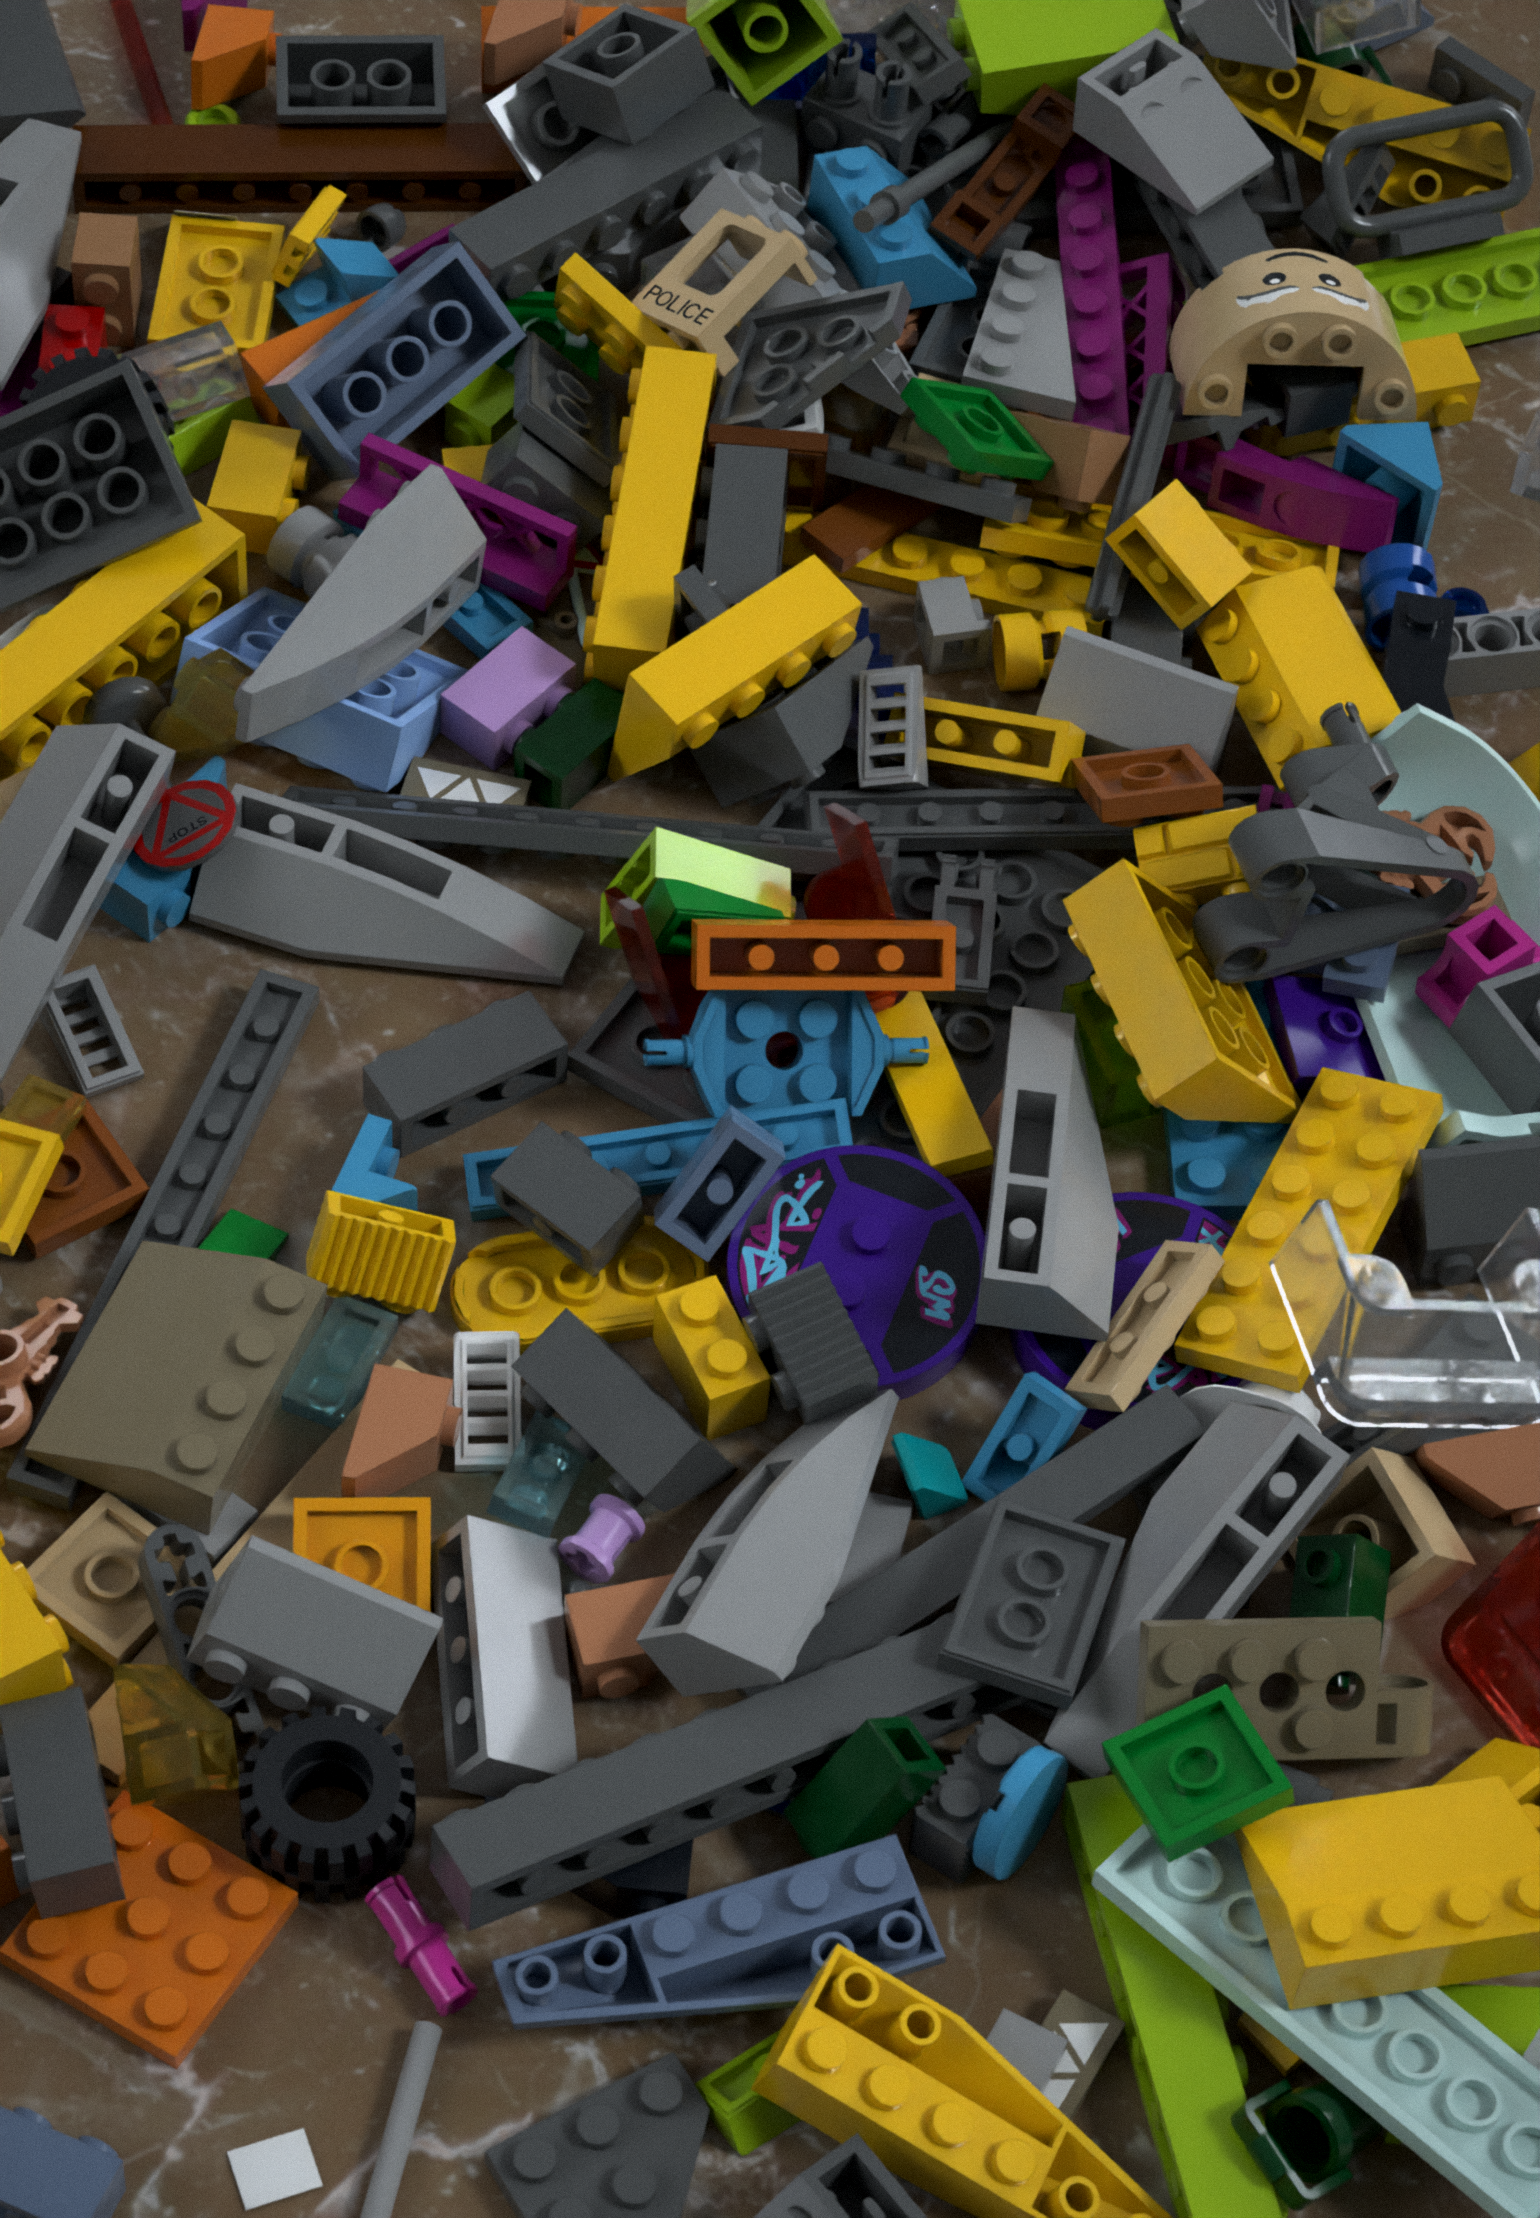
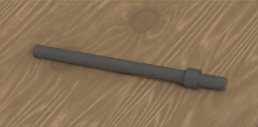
[853,116,1016,233]

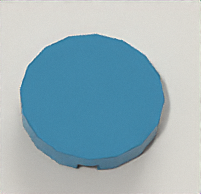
[972,1745,1069,1881]

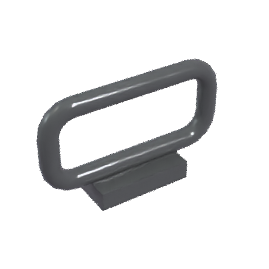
[1322,100,1534,260]

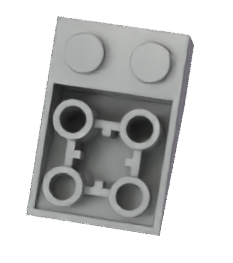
[1073,28,1274,216]

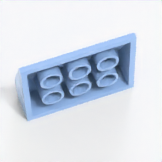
[170,586,469,793]

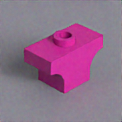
[1415,905,1540,1028]

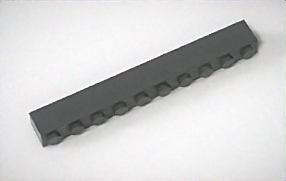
[429,1612,1031,1931]

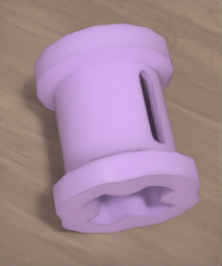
[558,1494,645,1584]

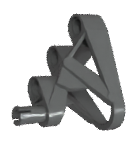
[1192,702,1479,983]

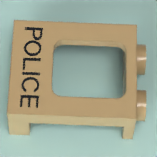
[631,208,818,377]

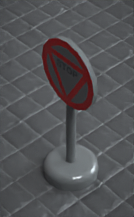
[83,676,239,872]

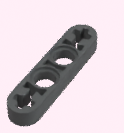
[138,1524,265,1783]

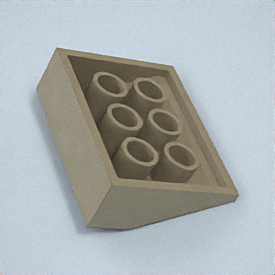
[24,1240,328,1536]

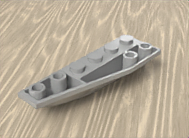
[0,118,82,391]
[679,167,919,418]
[233,464,487,743]
[0,723,176,1085]
[189,783,585,985]
[975,1006,1119,1342]
[636,1388,899,1697]
[1043,1400,1351,1780]

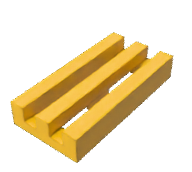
[271,185,347,288]

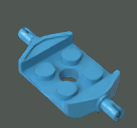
[643,990,929,1118]

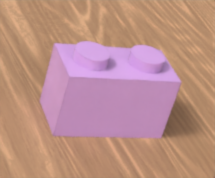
[440,626,576,771]

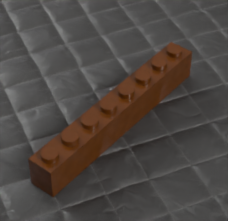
[73,123,527,214]

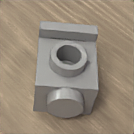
[913,576,992,674]

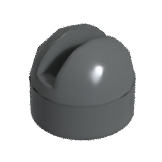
[356,202,407,253]

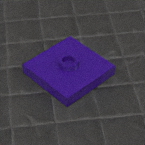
[1262,975,1385,1090]

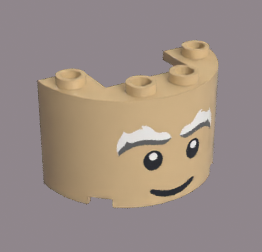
[1169,248,1417,421]

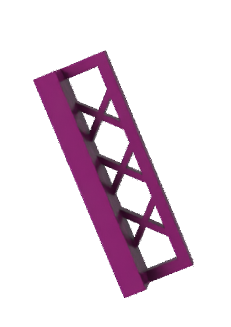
[1120,252,1190,469]
[338,433,577,612]

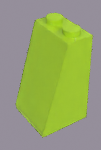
[686,0,843,106]
[946,0,1179,115]

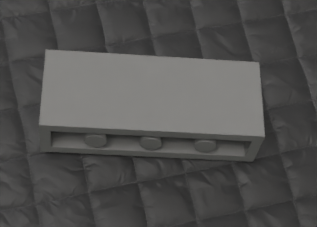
[431,1515,578,1797]

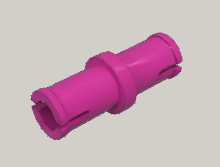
[365,1874,478,2017]

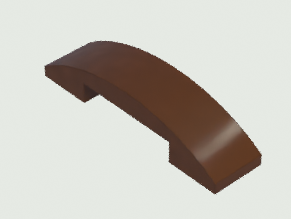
[927,83,1078,262]

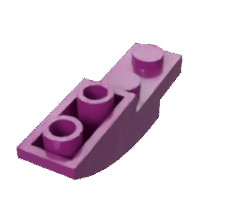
[1172,433,1400,552]

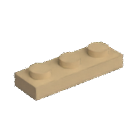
[1064,1240,1225,1413]

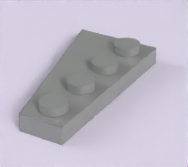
[961,248,1076,421]

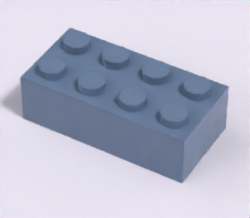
[262,241,526,482]

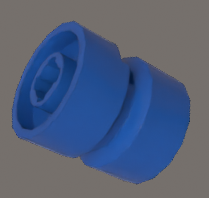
[1358,543,1438,653]

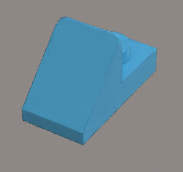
[275,238,399,328]
[331,1113,418,1211]
[962,1371,1088,1502]

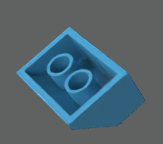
[807,146,977,309]

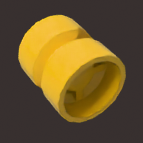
[992,608,1087,692]

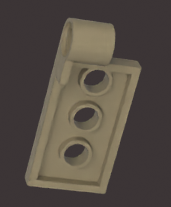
[1136,1616,1434,1761]

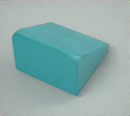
[891,1432,968,1520]

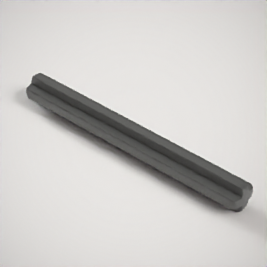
[1084,372,1182,622]

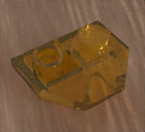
[148,647,255,763]
[113,1664,239,1806]

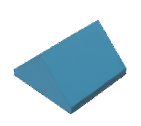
[1332,422,1443,551]

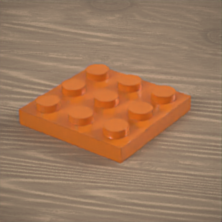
[0,1789,299,2070]

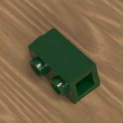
[513,677,624,810]
[1289,1533,1391,1695]
[783,1716,947,1859]

